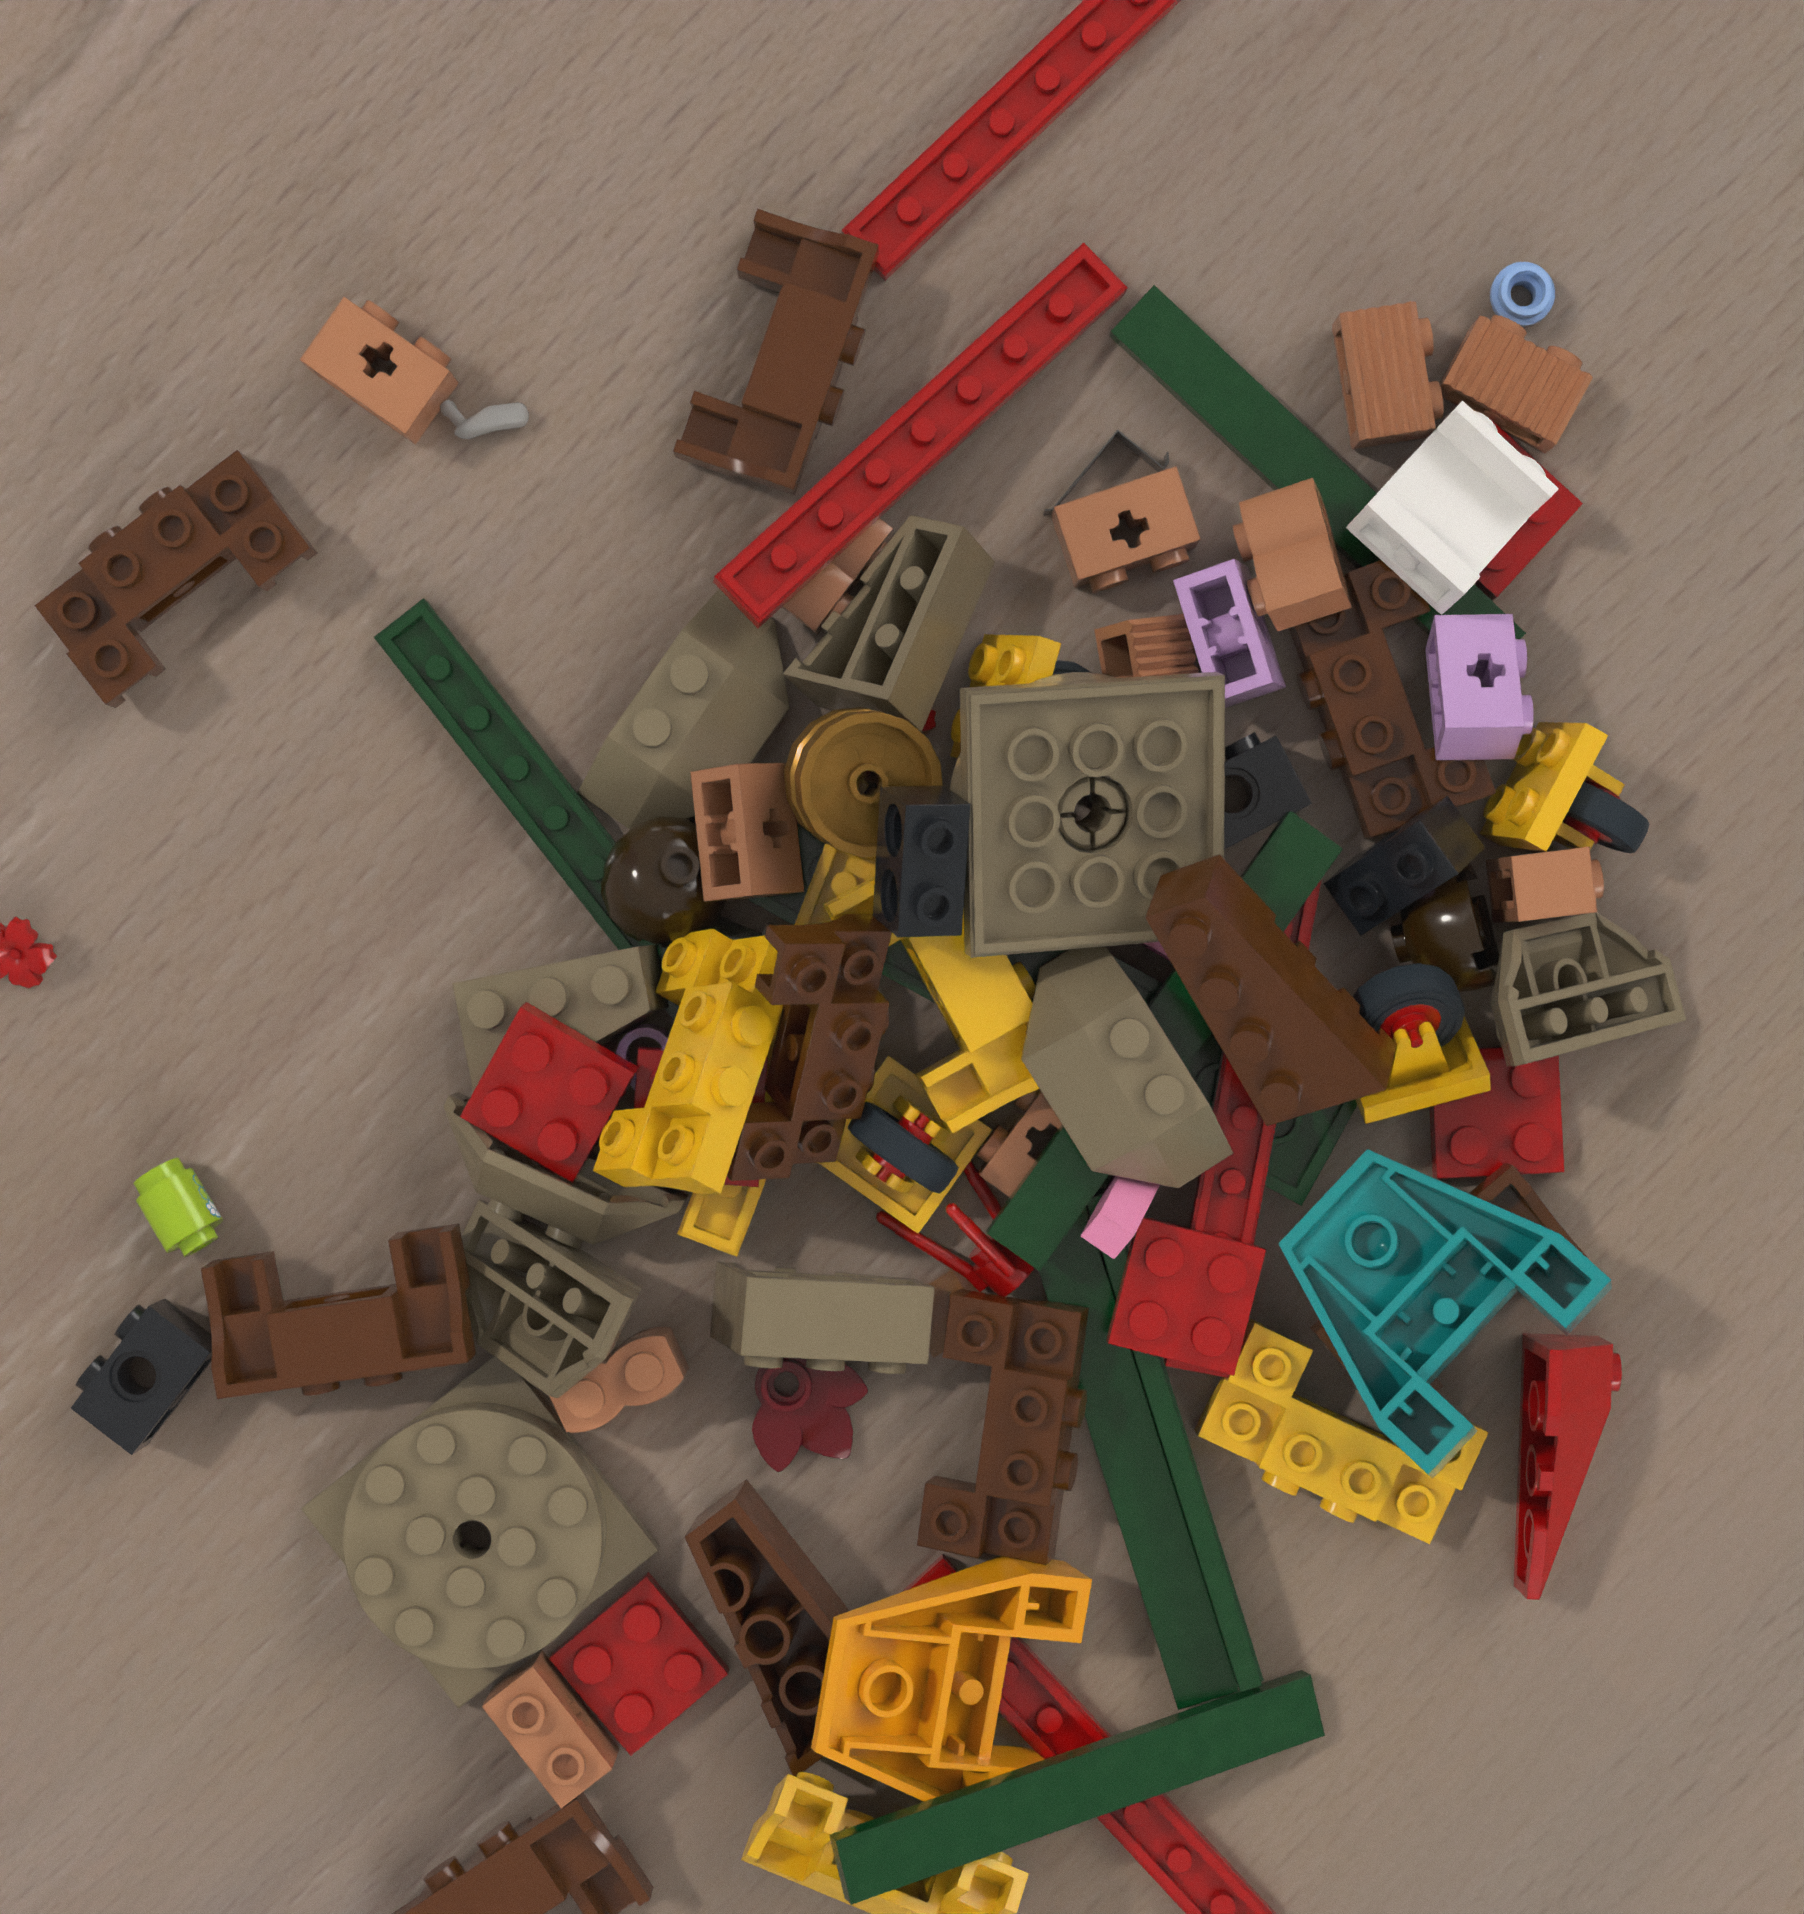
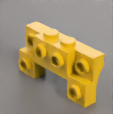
[823,876,1039,1134]
[593,929,784,1194]
[1194,1318,1489,1544]
[741,1772,1029,1914]

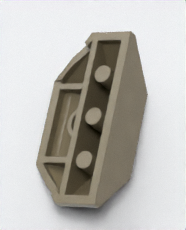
[577,589,790,829]
[1491,912,1686,1066]
[1021,946,1233,1188]
[444,1092,689,1248]
[462,1199,642,1398]

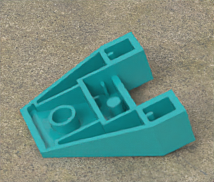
[1278,1149,1612,1478]

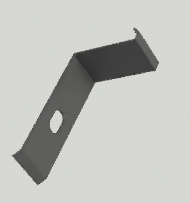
[1043,430,1169,516]

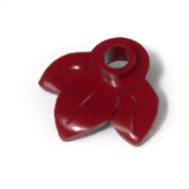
[752,1358,868,1472]

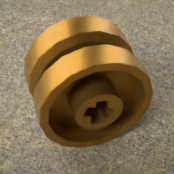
[784,707,943,858]

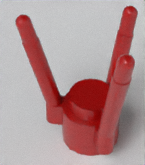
[876,1161,1034,1297]

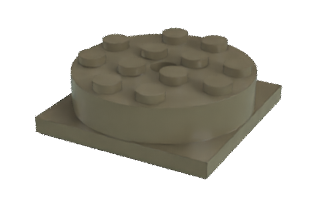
[950,672,1225,958]
[301,1356,660,1709]

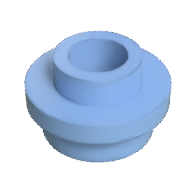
[1490,262,1555,327]

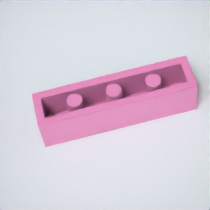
[1081,1175,1160,1259]

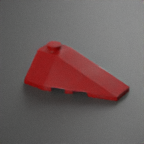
[1514,1333,1622,1600]

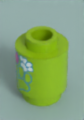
[133,1157,223,1257]

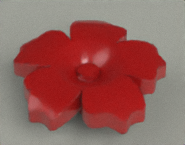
[0,917,57,988]

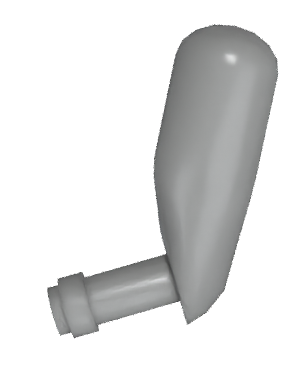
[440,400,529,439]

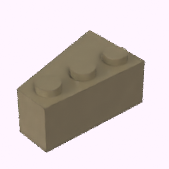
[783,515,995,732]
[452,945,668,1092]
[710,1261,935,1374]

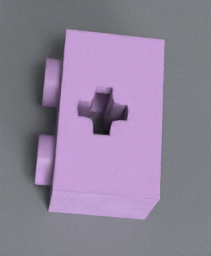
[1173,559,1286,708]
[1425,614,1533,760]

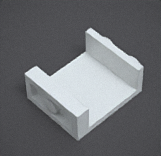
[1346,400,1559,615]

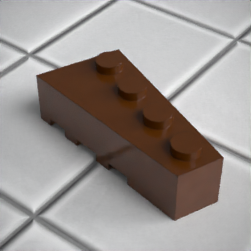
[1145,854,1397,1126]
[685,1479,850,1777]

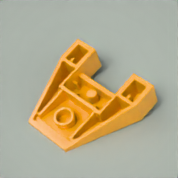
[811,1556,1092,1801]

